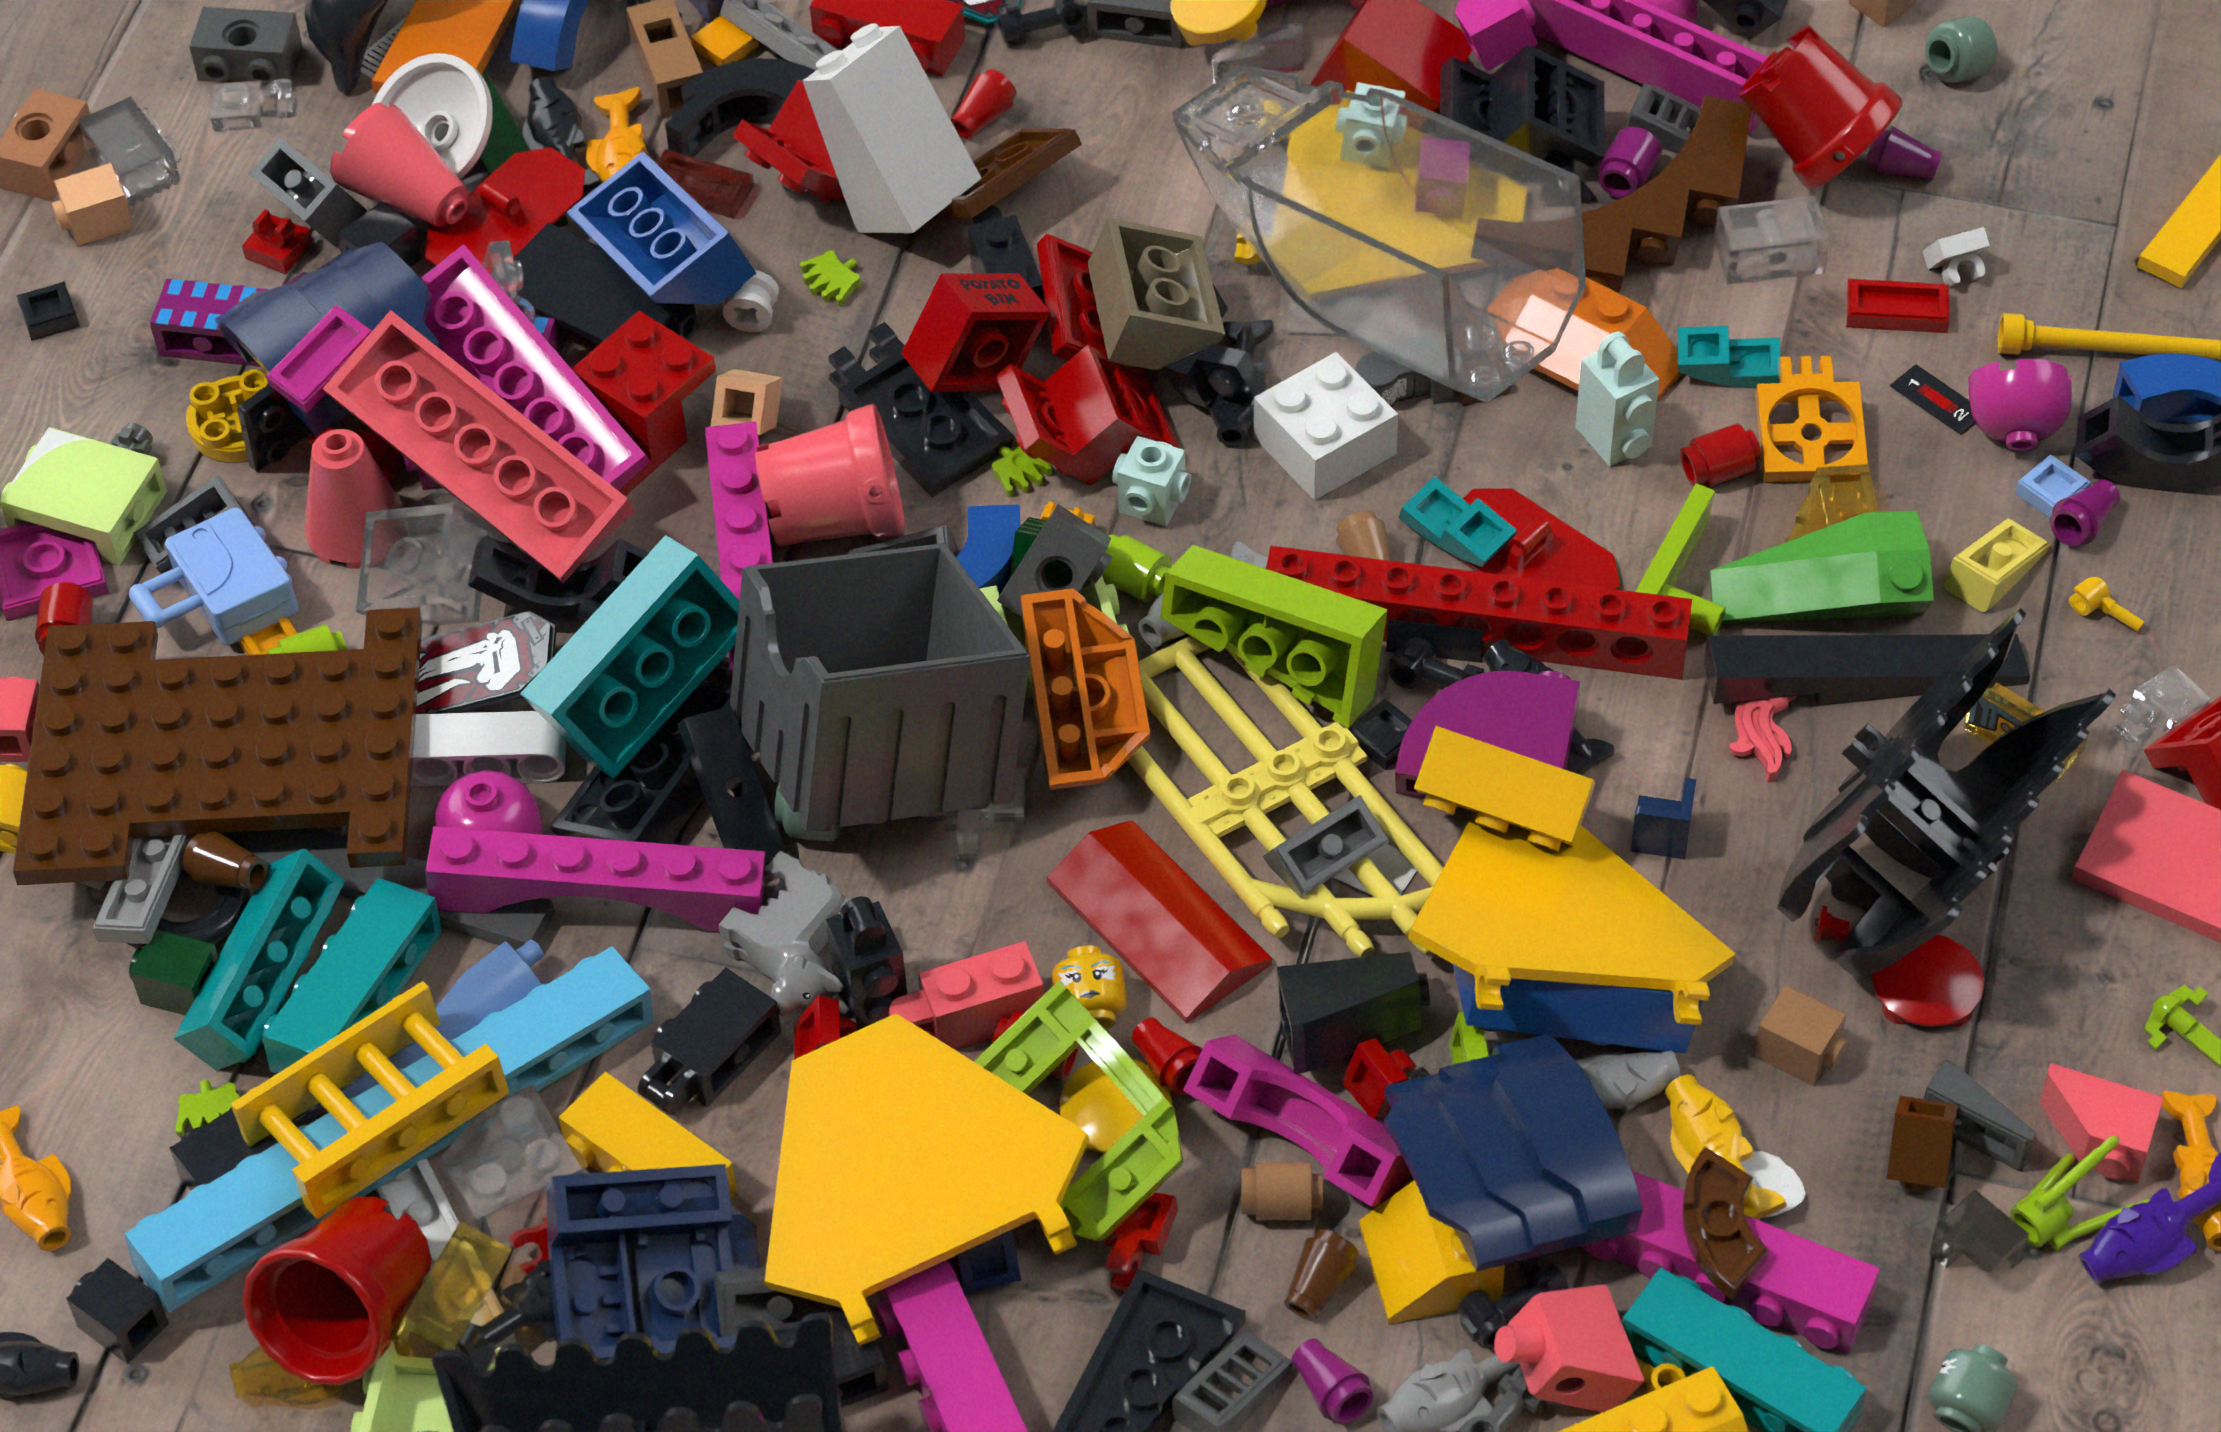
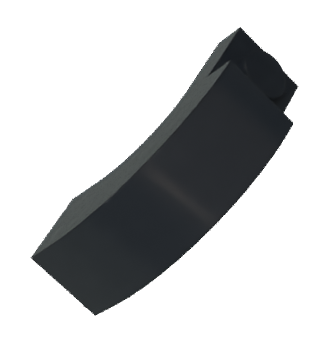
[665,58,816,166]
[1162,284,1266,407]
[2076,395,2221,492]
[468,535,649,633]

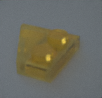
[1784,464,1878,543]

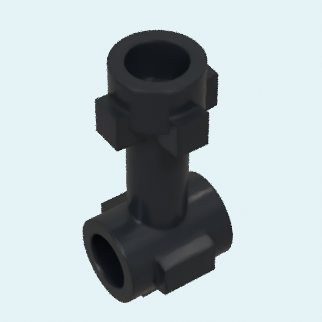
[998,0,1087,45]
[1389,637,1486,689]
[1458,1263,1569,1349]

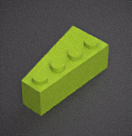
[1160,545,1387,729]

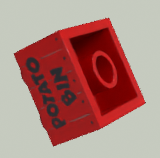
[901,273,1050,392]

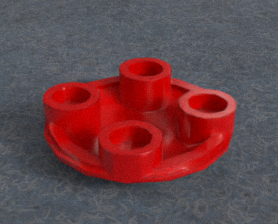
[1871,934,1985,1027]

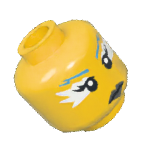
[1051,945,1128,1030]

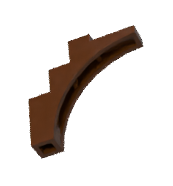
[1472,95,1752,293]

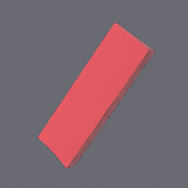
[323,310,636,584]
[2071,769,2221,943]

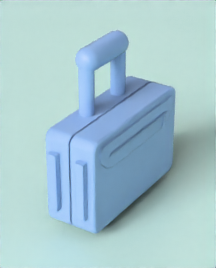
[129,507,299,645]

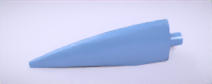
[342,939,544,1098]

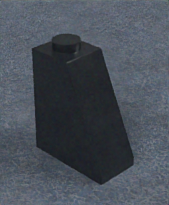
[1277,952,1430,1074]

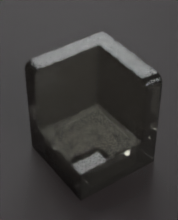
[1929,1189,2029,1273]

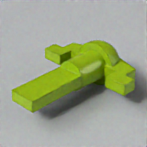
[2143,985,2221,1067]

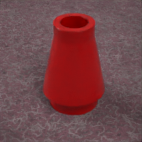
[950,69,1017,140]
[1131,1017,1202,1096]

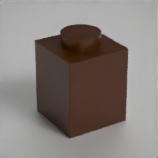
[1887,1095,1958,1191]

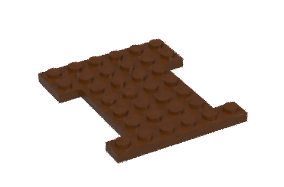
[13,607,423,885]

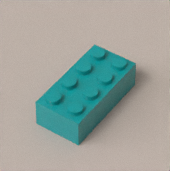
[520,535,740,779]

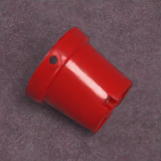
[1738,25,1902,190]
[242,1196,432,1385]

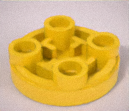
[1171,0,1267,46]
[186,369,268,462]

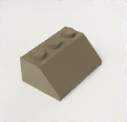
[1088,218,1225,370]

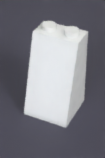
[803,23,981,233]

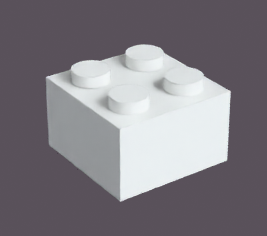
[1254,352,1398,501]

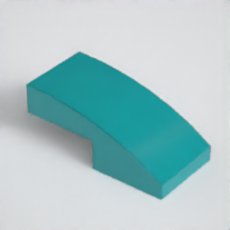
[1678,326,1781,388]
[1398,476,1517,567]

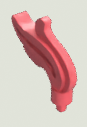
[1729,695,1797,782]

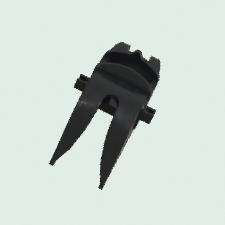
[1777,607,2116,976]
[423,1313,846,1432]

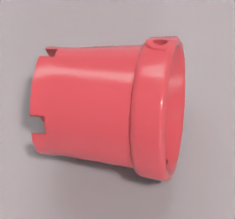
[755,404,905,547]

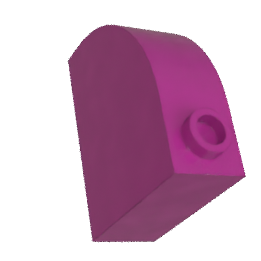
[1395,671,1580,798]

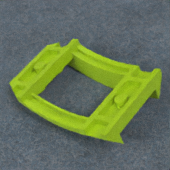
[974,981,1184,1241]

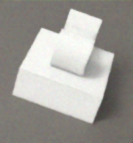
[1922,227,1990,288]

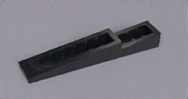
[1704,634,2030,706]

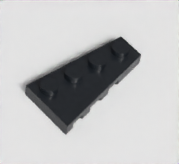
[1052,1269,1246,1432]

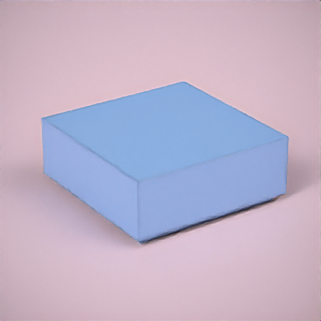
[2015,454,2091,518]

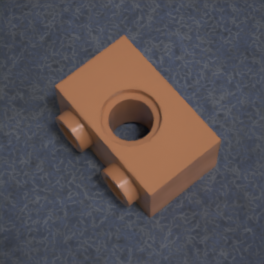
[0,88,97,201]

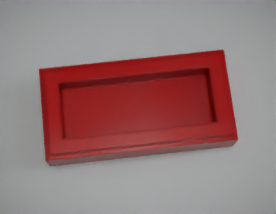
[1846,279,1950,333]

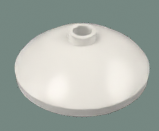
[372,53,493,179]

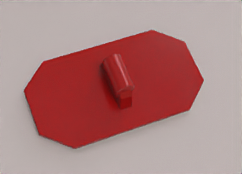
[425,147,585,276]
[1450,488,1620,589]

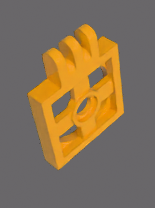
[1755,355,1869,483]

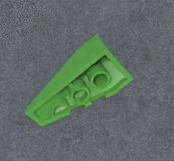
[1709,511,1934,624]

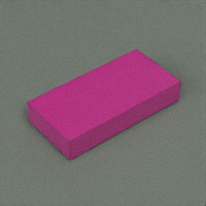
[265,304,372,413]

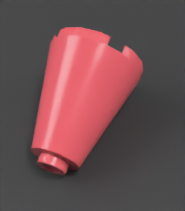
[330,102,468,227]
[304,429,409,569]

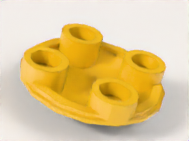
[1059,1059,1172,1153]

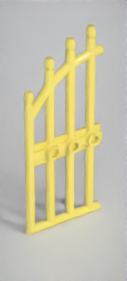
[1127,635,1444,957]

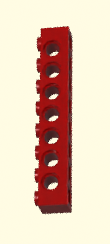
[1266,546,1693,680]

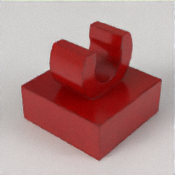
[242,209,313,275]
[793,995,857,1059]
[1341,1038,1417,1121]

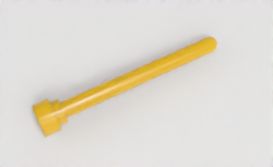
[1997,313,2221,361]

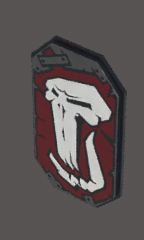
[416,611,557,714]

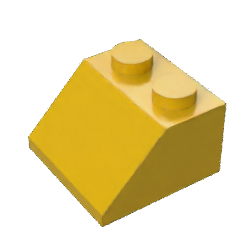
[1359,1180,1505,1325]

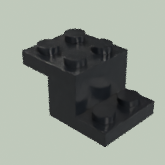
[1440,45,1605,179]

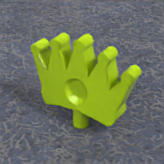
[800,251,861,306]
[992,445,1052,497]
[175,1080,240,1137]

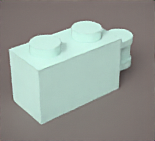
[1575,331,1659,467]

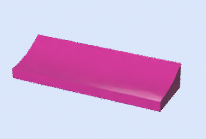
[420,244,650,491]

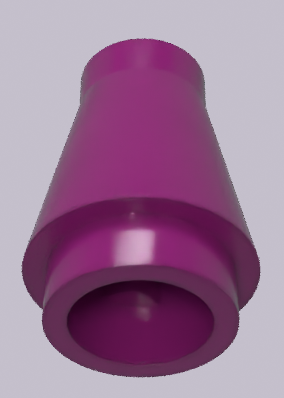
[1865,126,1942,180]
[2050,479,2120,546]
[1292,1339,1373,1425]

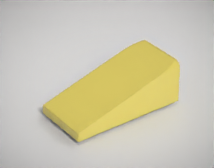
[1944,518,2051,612]

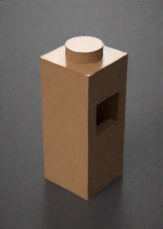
[626,0,703,118]

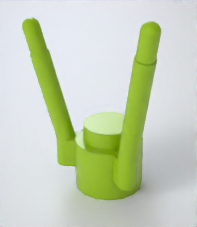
[2010,1135,2151,1250]

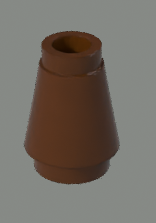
[183,831,268,891]
[1284,1229,1359,1321]

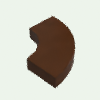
[1682,1147,1769,1300]

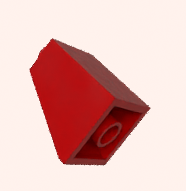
[1306,0,1475,128]

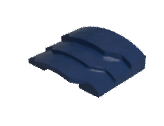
[214,241,443,436]
[1384,1034,1643,1272]
[546,1164,760,1359]

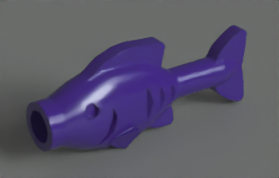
[2079,1153,2221,1285]

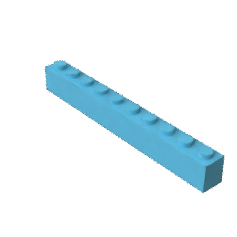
[124,946,654,1313]

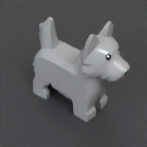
[719,851,851,1016]

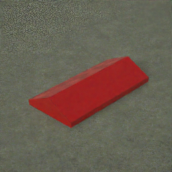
[1047,820,1272,1024]

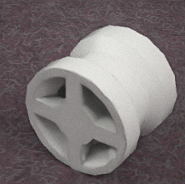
[723,270,779,333]

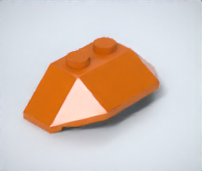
[1489,265,1682,401]
[1020,588,1150,790]

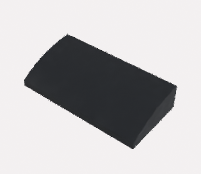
[550,680,746,844]

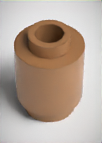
[1241,1162,1323,1220]

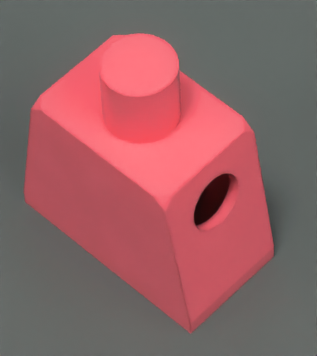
[1494,1285,1644,1413]

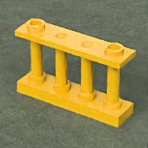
[231,981,510,1219]

